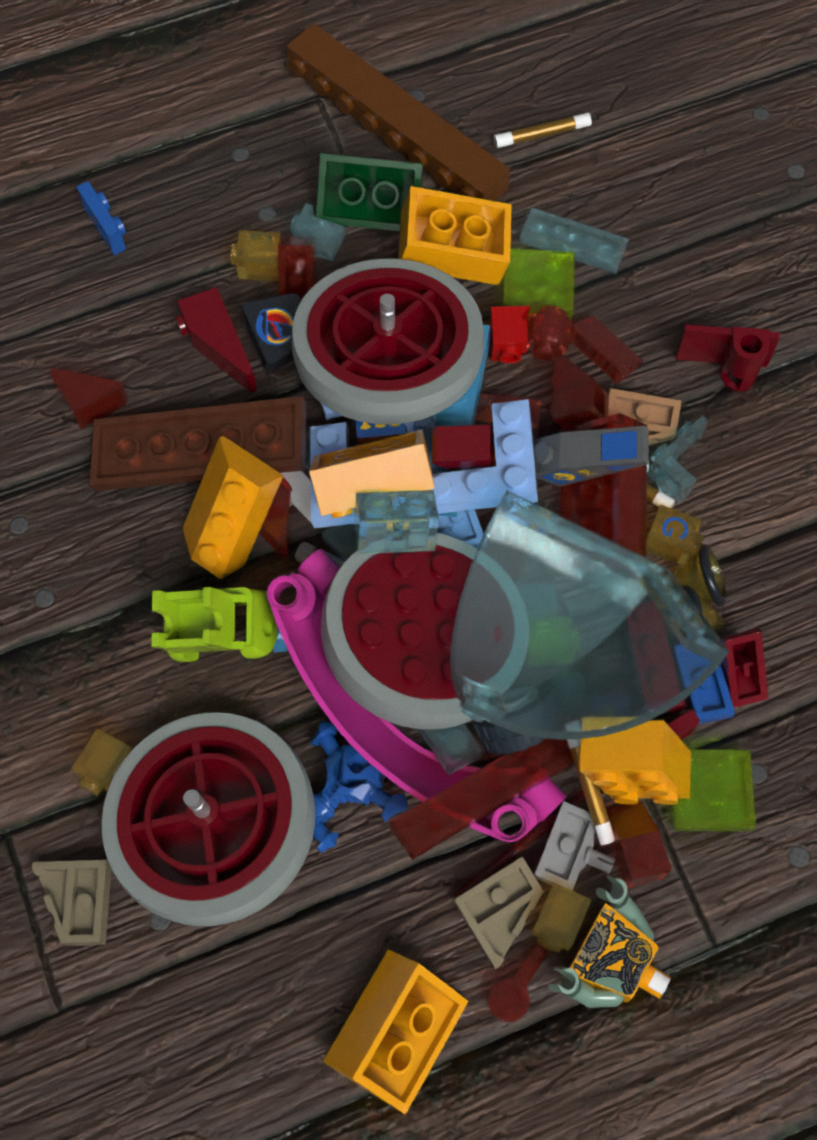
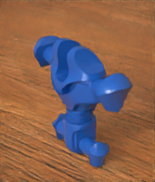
[309,721,408,853]

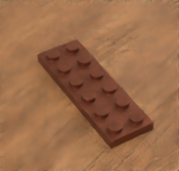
[89,396,306,491]

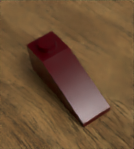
[175,287,257,393]

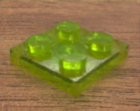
[503,249,575,319]
[672,750,756,832]

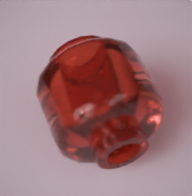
[527,306,574,361]

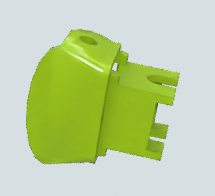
[151,587,278,662]

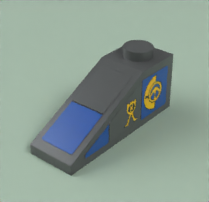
[533,426,649,487]

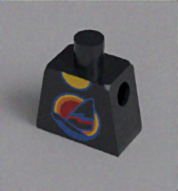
[240,293,301,376]

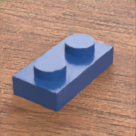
[76,181,126,255]
[674,641,735,724]

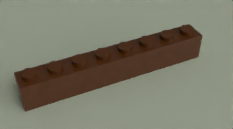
[286,23,510,201]

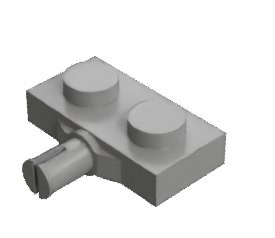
[534,801,615,893]

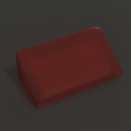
[568,316,643,384]

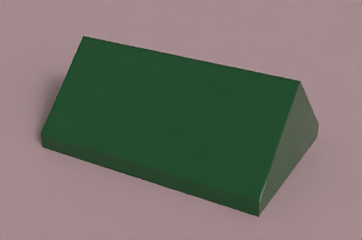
[316,152,423,231]

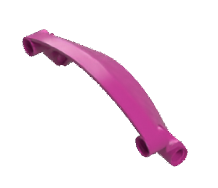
[267,549,568,842]

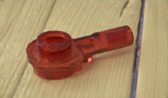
[488,944,548,1023]

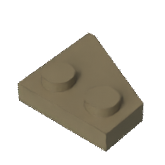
[452,857,544,969]
[32,860,112,946]

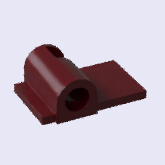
[676,324,780,391]

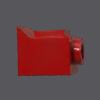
[489,306,531,364]

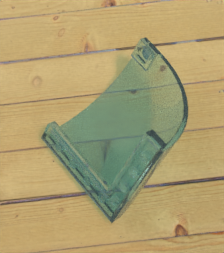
[451,490,729,740]

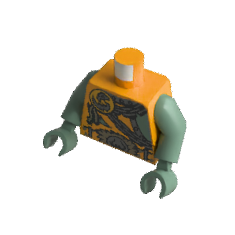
[548,875,671,1008]

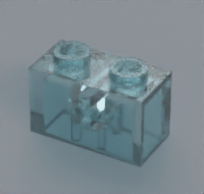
[354,490,439,554]

